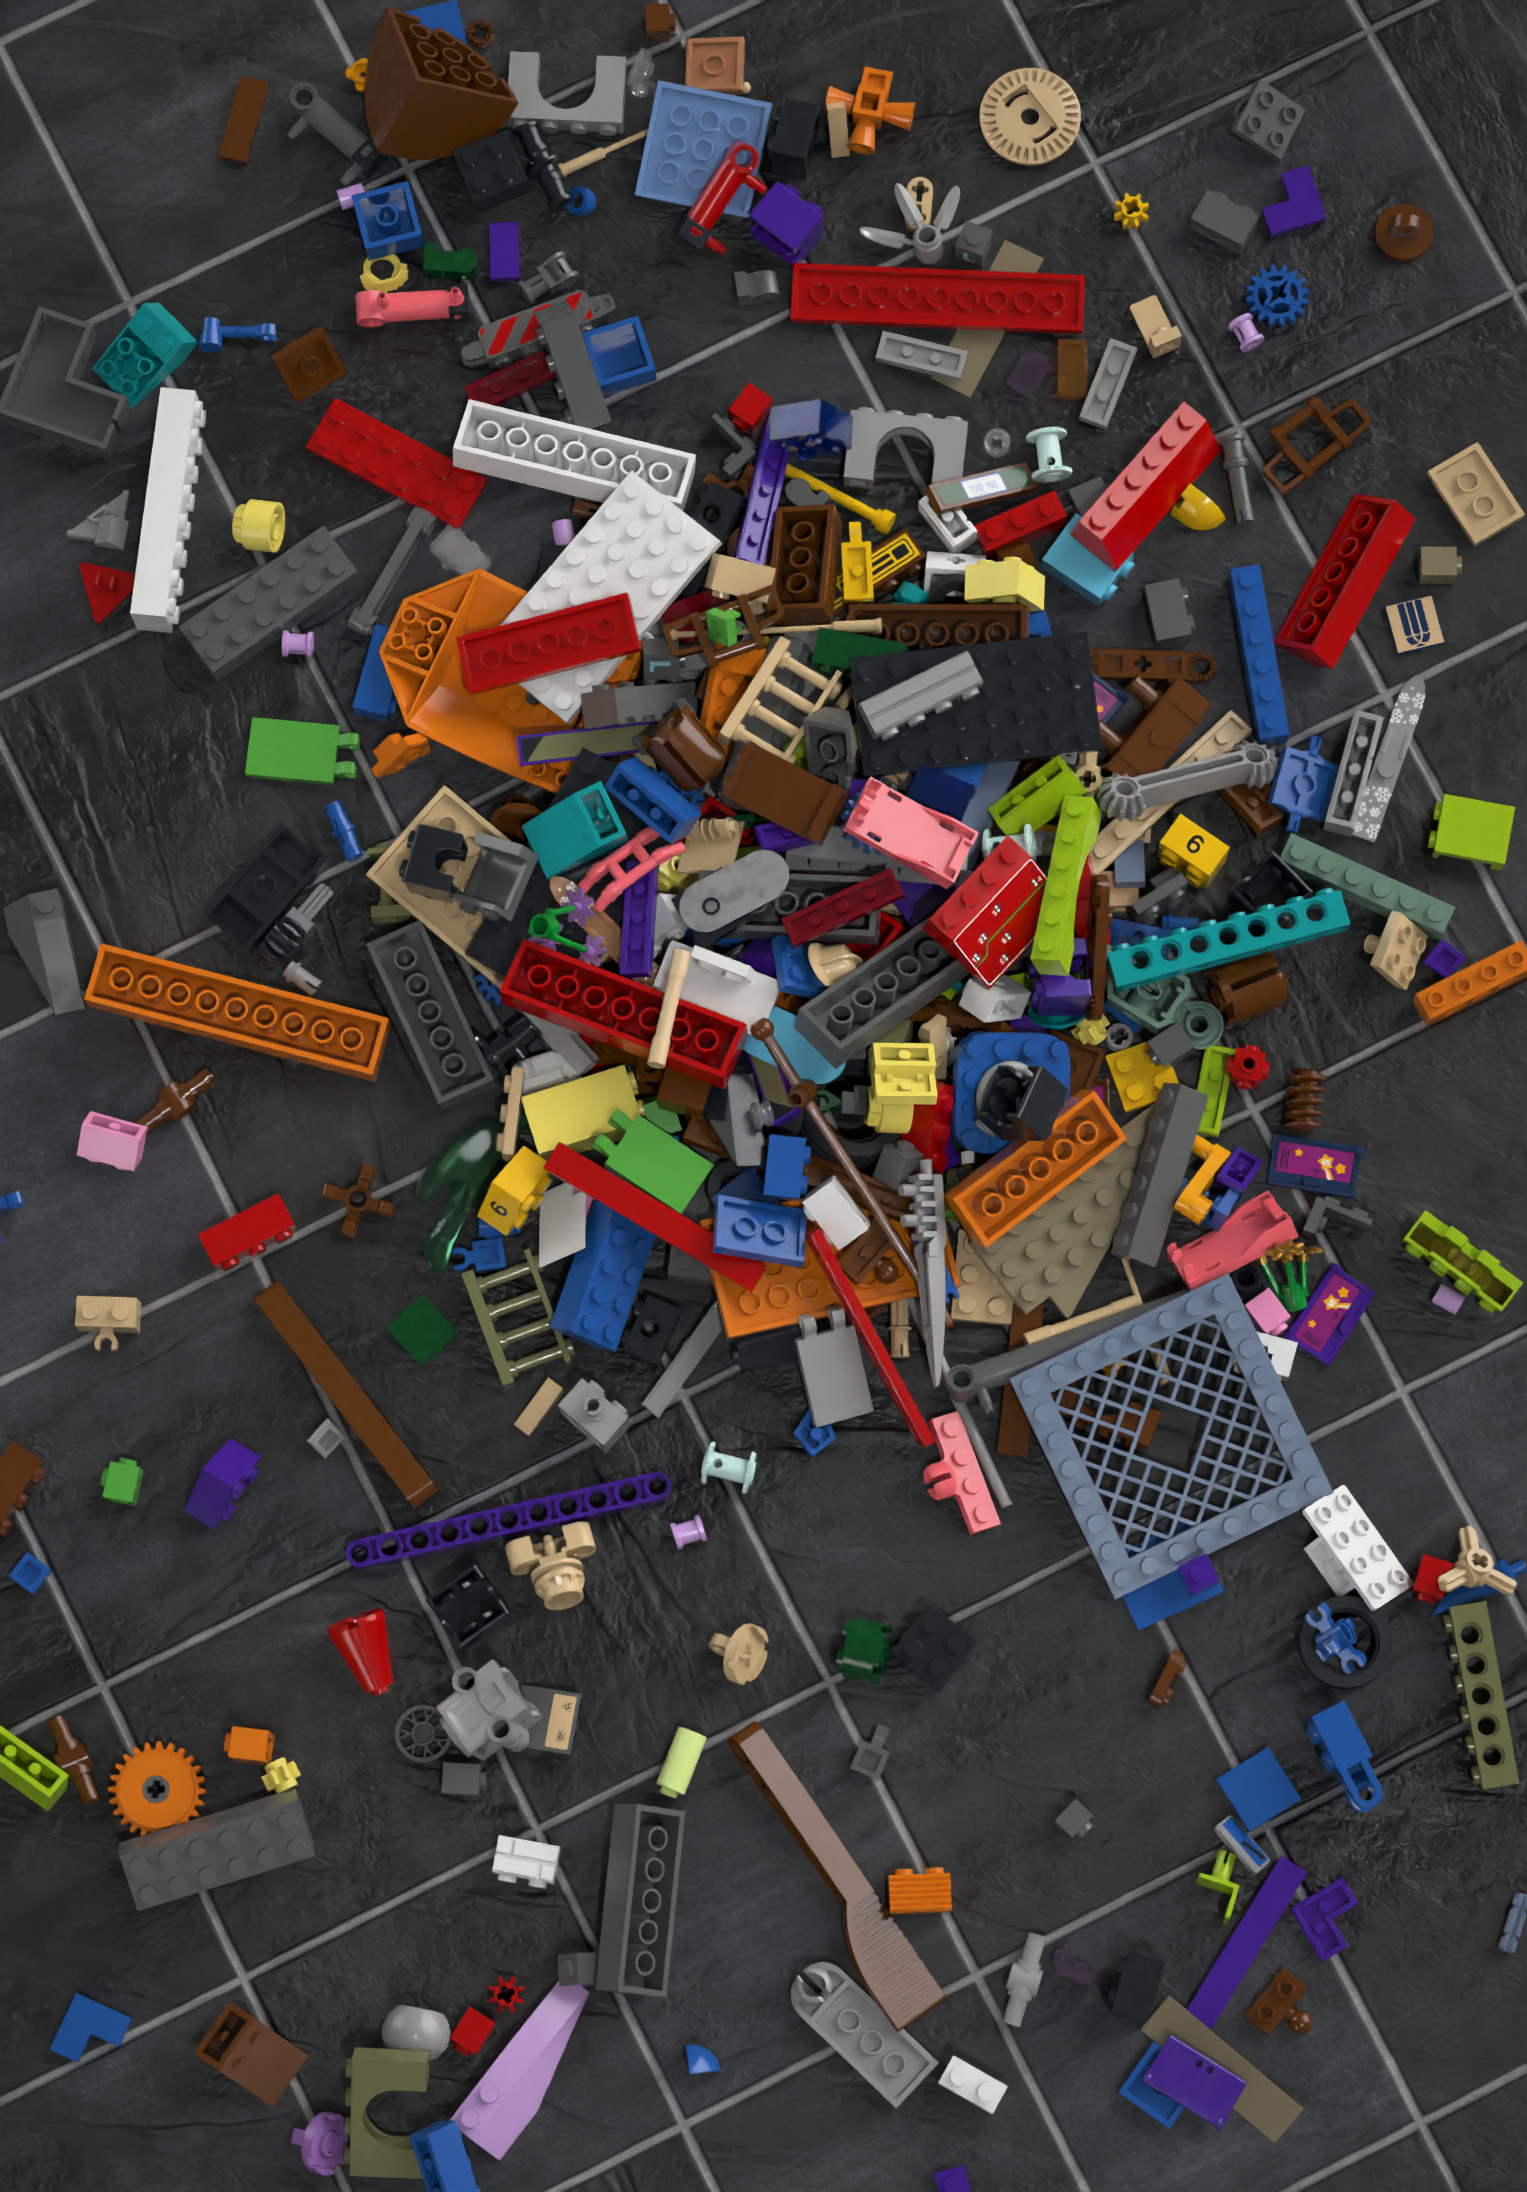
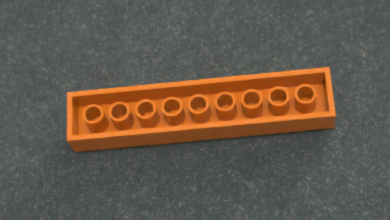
[84,943,392,1082]

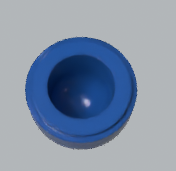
[566,186,596,216]

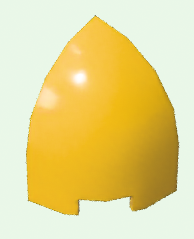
[1171,484,1225,531]

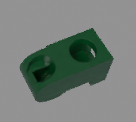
[423,242,479,280]

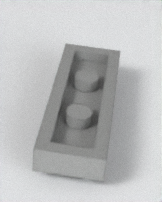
[876,331,968,382]
[1079,338,1138,430]

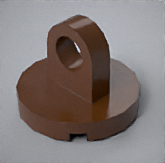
[1374,204,1433,263]
[489,795,543,847]

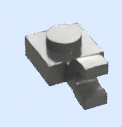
[850,1724,890,1780]

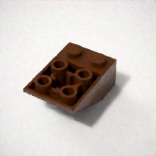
[194,2001,309,2107]

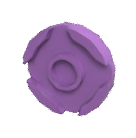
[290,2112,350,2176]

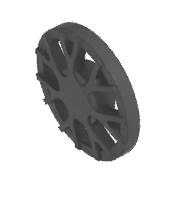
[395,1705,452,1763]

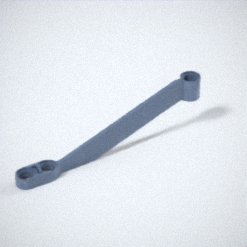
[955,761,1020,891]

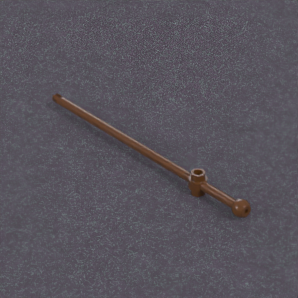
[750,1018,954,1329]

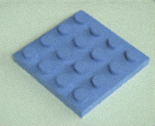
[635,80,773,219]

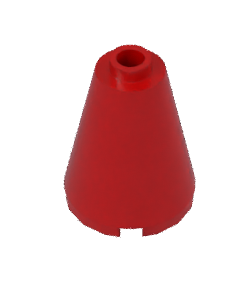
[326,1607,393,1696]

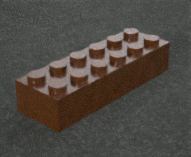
[849,604,1031,652]

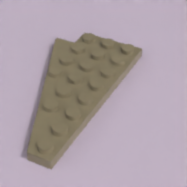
[969,1101,1158,1320]

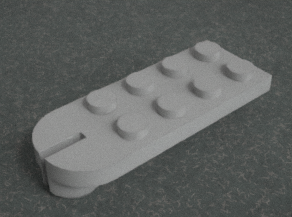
[791,1962,939,2108]

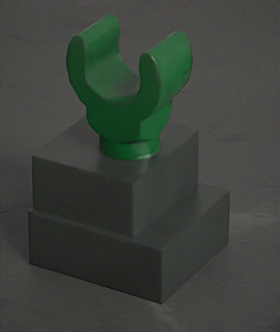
[816,1085,867,1122]

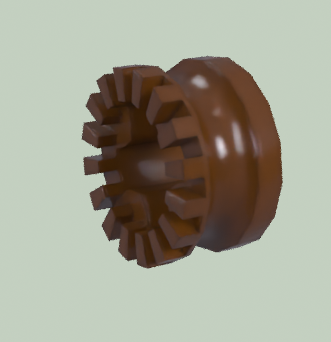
[467,19,494,49]

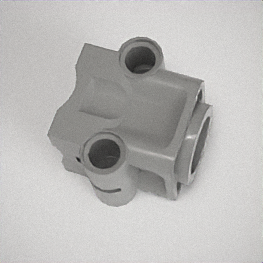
[436,1659,543,1761]

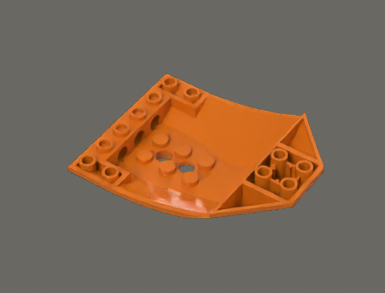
[379,568,643,794]

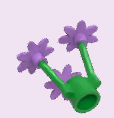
[528,887,607,967]

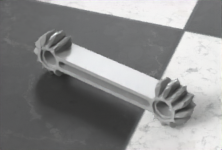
[1097,740,1278,822]

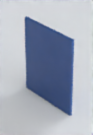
[1122,1523,1224,1630]

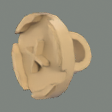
[708,1623,768,1685]

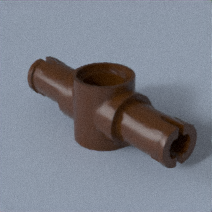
[135,1067,217,1136]
[47,1715,100,1806]

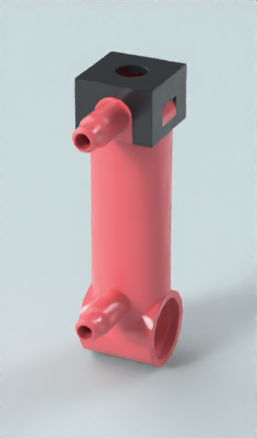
[355,284,471,328]

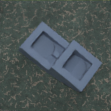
[1114,840,1145,889]

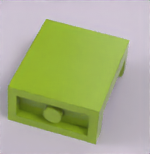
[1428,794,1515,871]

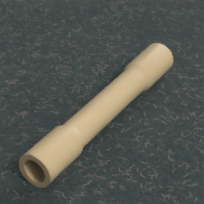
[647,949,691,1069]
[1023,1294,1141,1345]

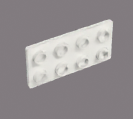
[652,940,780,1035]
[1302,1485,1414,1611]

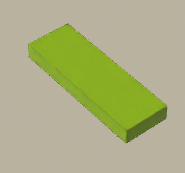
[1197,1045,1236,1138]

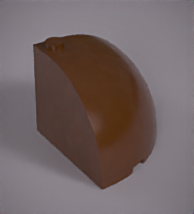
[364,7,518,160]

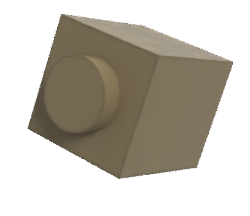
[1418,547,1462,584]

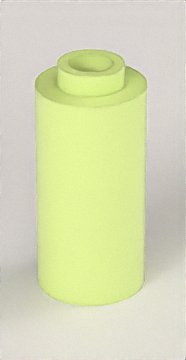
[656,1727,707,1799]

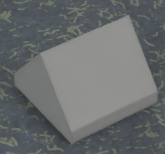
[94,514,129,550]
[306,1418,346,1459]

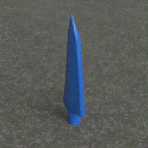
[1432,1559,1527,1615]

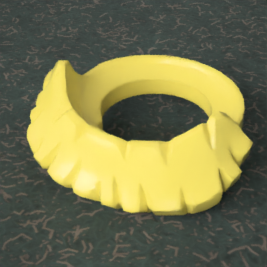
[360,255,409,293]

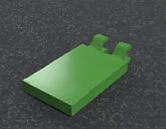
[245,717,361,785]
[591,1109,714,1214]

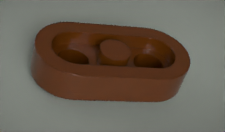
[1147,1649,1188,1709]

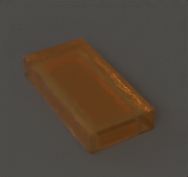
[1057,339,1087,399]

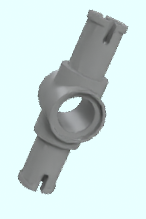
[1003,1932,1046,2027]

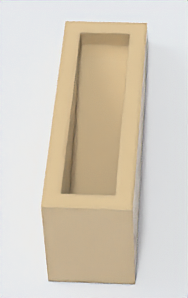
[826,102,850,158]
[514,1377,564,1436]

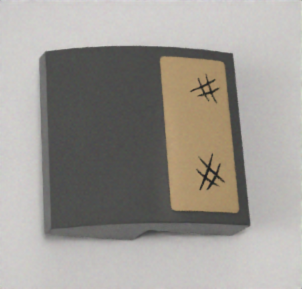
[520,1685,581,1755]

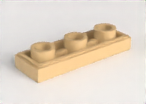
[918,1014,947,1084]
[496,1066,525,1162]

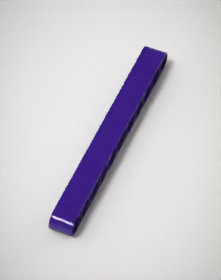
[346,1472,672,1570]

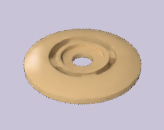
[979,68,1081,166]

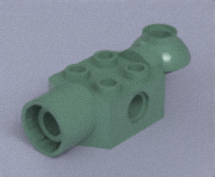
[1081,944,1224,1049]

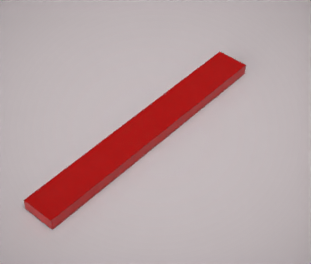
[543,1142,767,1293]
[805,1229,936,1447]

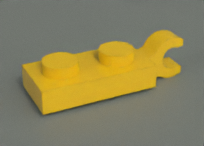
[841,522,874,603]

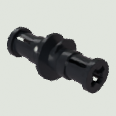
[515,120,574,210]

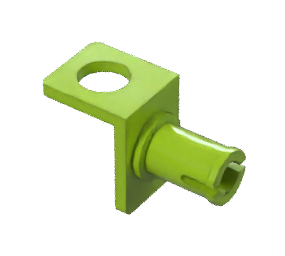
[1196,1850,1240,1925]

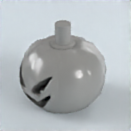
[382,2005,451,2061]

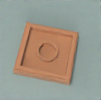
[685,36,745,95]

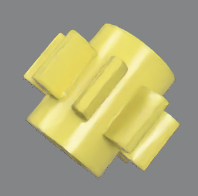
[1071,1013,1110,1046]
[261,1757,301,1794]

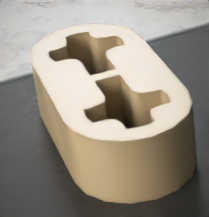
[904,177,933,233]

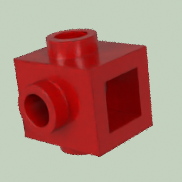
[1225,1045,1270,1090]

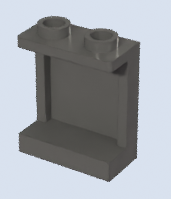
[451,832,539,922]

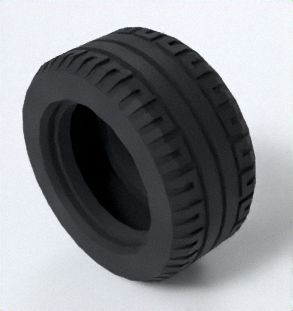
[798,1055,901,1170]

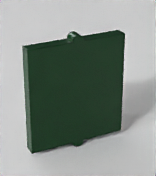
[386,1295,458,1367]

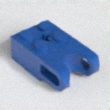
[1305,1701,1383,1812]

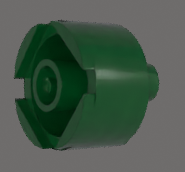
[836,1617,892,1685]

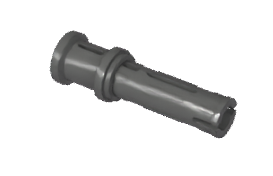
[1218,434,1255,525]

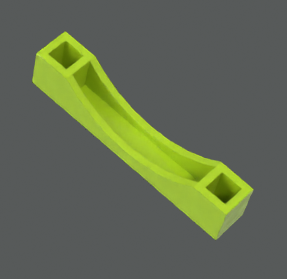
[1030,796,1102,976]

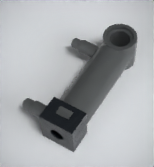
[287,83,388,186]

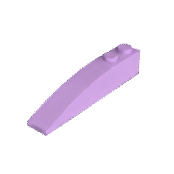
[449,1981,590,2161]

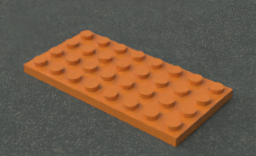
[698,1198,961,1340]

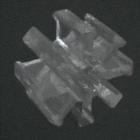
[429,524,492,577]

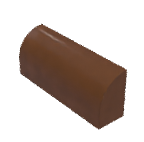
[656,1067,712,1116]

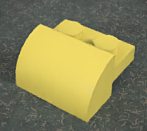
[871,1043,938,1105]

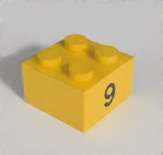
[1157,814,1230,889]
[478,1146,552,1236]

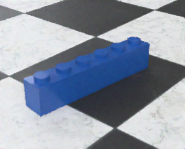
[1228,564,1290,746]

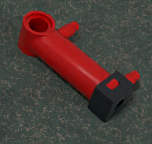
[673,141,767,255]

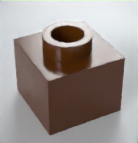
[646,3,676,42]

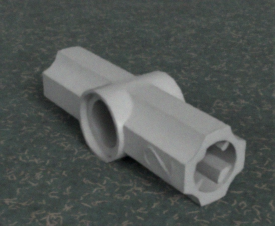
[523,1012,599,1077]

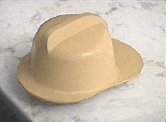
[808,943,863,988]

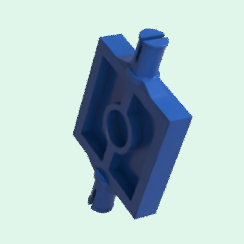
[1267,735,1339,834]

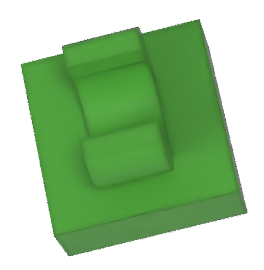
[706,608,742,647]

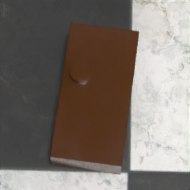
[766,504,843,627]

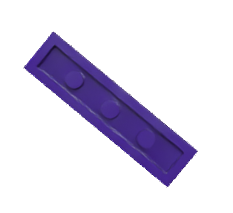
[620,861,659,978]

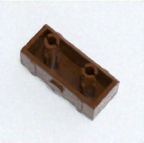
[1097,675,1212,778]

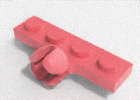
[923,1411,1001,1535]

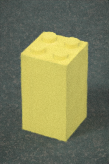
[521,1065,647,1161]

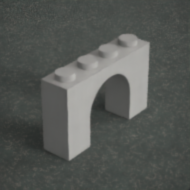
[506,51,627,136]
[844,407,968,489]

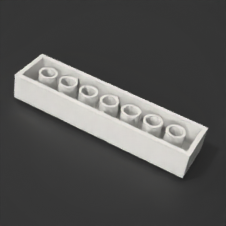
[130,387,206,633]
[453,399,696,511]

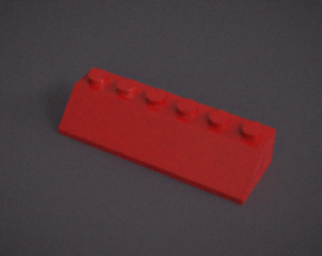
[1070,402,1221,572]
[1273,494,1416,669]

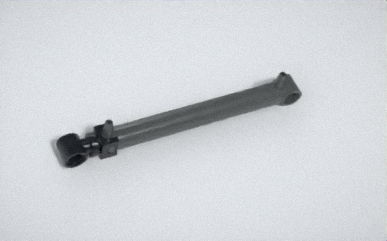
[947,1264,1261,1415]

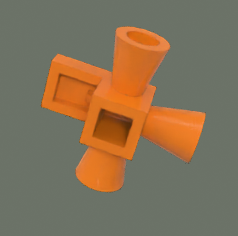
[824,67,915,155]

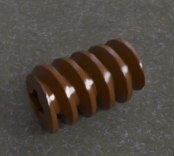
[1283,1068,1327,1133]

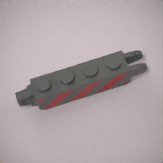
[460,290,616,369]

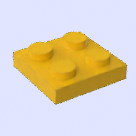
[1105,1041,1179,1114]

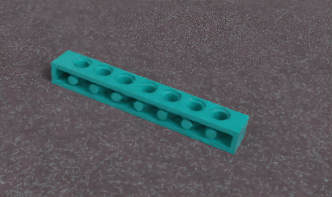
[1107,888,1350,993]

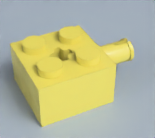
[964,557,1045,612]

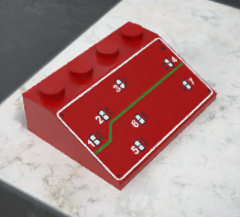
[922,836,1047,990]

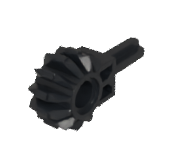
[259,883,333,966]

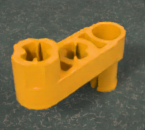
[1173,1134,1232,1225]

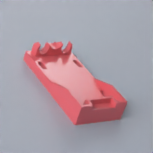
[843,777,979,889]
[1166,1191,1299,1291]

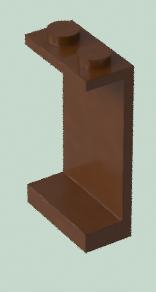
[722,741,850,847]

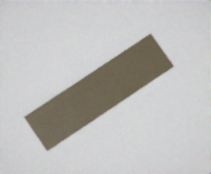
[931,240,1044,398]
[1141,1995,1304,2143]

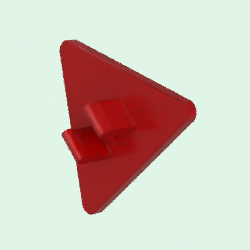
[79,562,135,623]

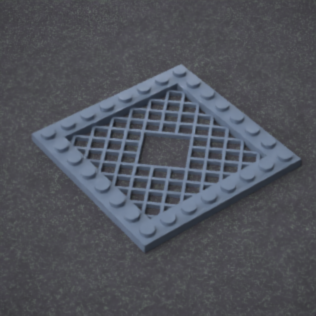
[1009,1273,1334,1599]

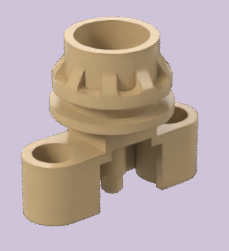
[505,1521,596,1610]

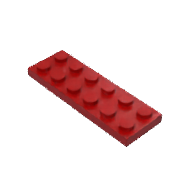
[306,398,488,531]
[456,592,642,696]

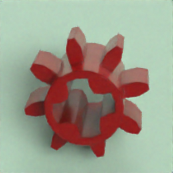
[488,1976,525,2013]

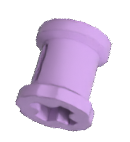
[1228,313,1265,352]
[282,630,314,658]
[670,1515,707,1550]

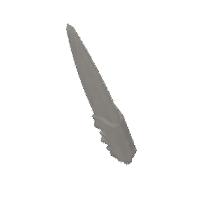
[898,1159,947,1387]

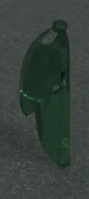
[414,1114,529,1274]

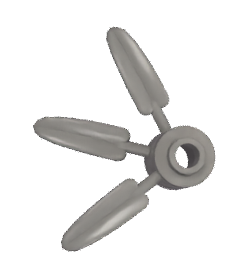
[859,183,960,264]

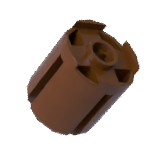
[641,705,726,792]
[1203,952,1288,1027]

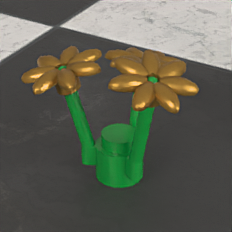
[1254,1239,1323,1312]

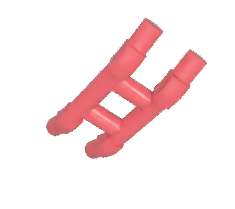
[578,826,685,912]

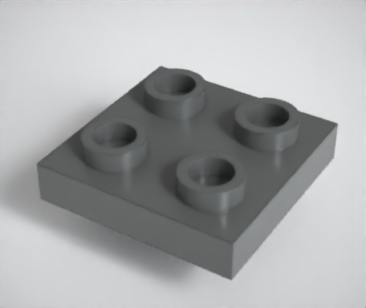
[1230,79,1305,161]
[1129,866,1188,925]

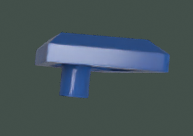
[793,1408,836,1457]

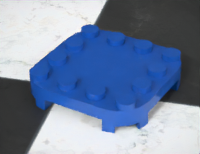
[950,1031,1071,1153]

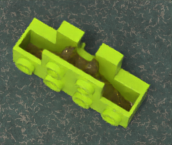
[1403,1210,1523,1314]

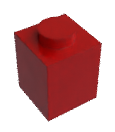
[728,382,773,435]
[1411,1554,1453,1604]
[450,2006,497,2057]

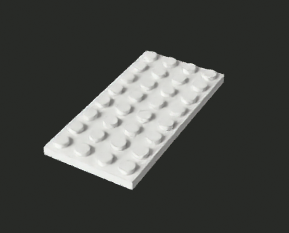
[500,471,722,725]

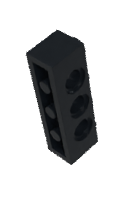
[678,481,747,599]

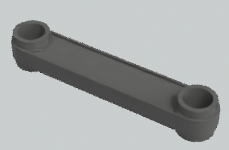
[347,506,437,637]

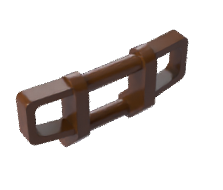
[1263,395,1371,495]
[663,585,784,669]

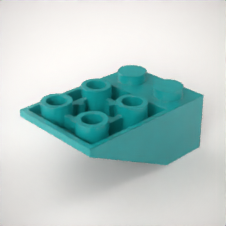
[92,303,199,408]
[522,781,629,880]

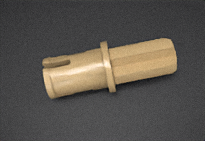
[888,1299,911,1358]

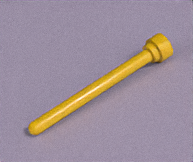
[785,463,896,535]

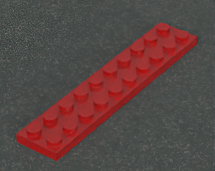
[791,263,1085,334]

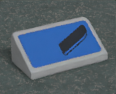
[1214,1815,1270,1875]

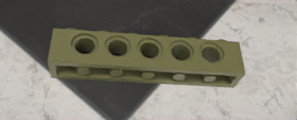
[1443,1601,1519,1792]

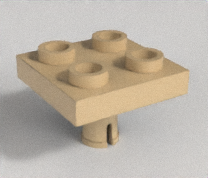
[1364,911,1428,990]

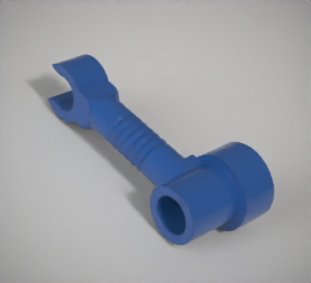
[198,317,277,352]

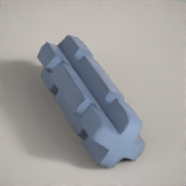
[1498,1893,1527,1954]

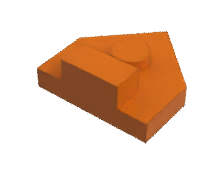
[371,733,431,778]

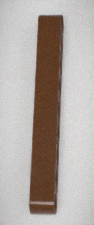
[253,1280,439,1509]

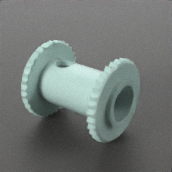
[1026,427,1072,483]
[982,824,1037,862]
[701,1442,757,1494]

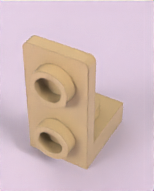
[1130,295,1182,358]

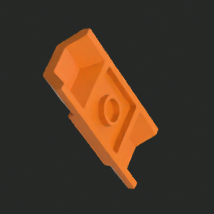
[700,641,767,763]

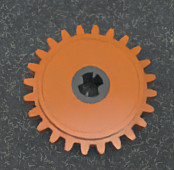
[108,1741,207,1836]

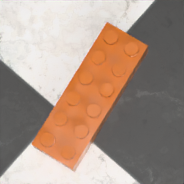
[944,1089,1127,1248]

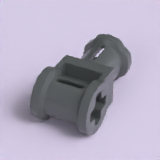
[517,251,580,305]

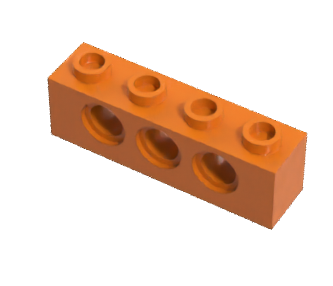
[1413,940,1527,1027]

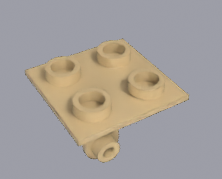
[677,817,745,874]

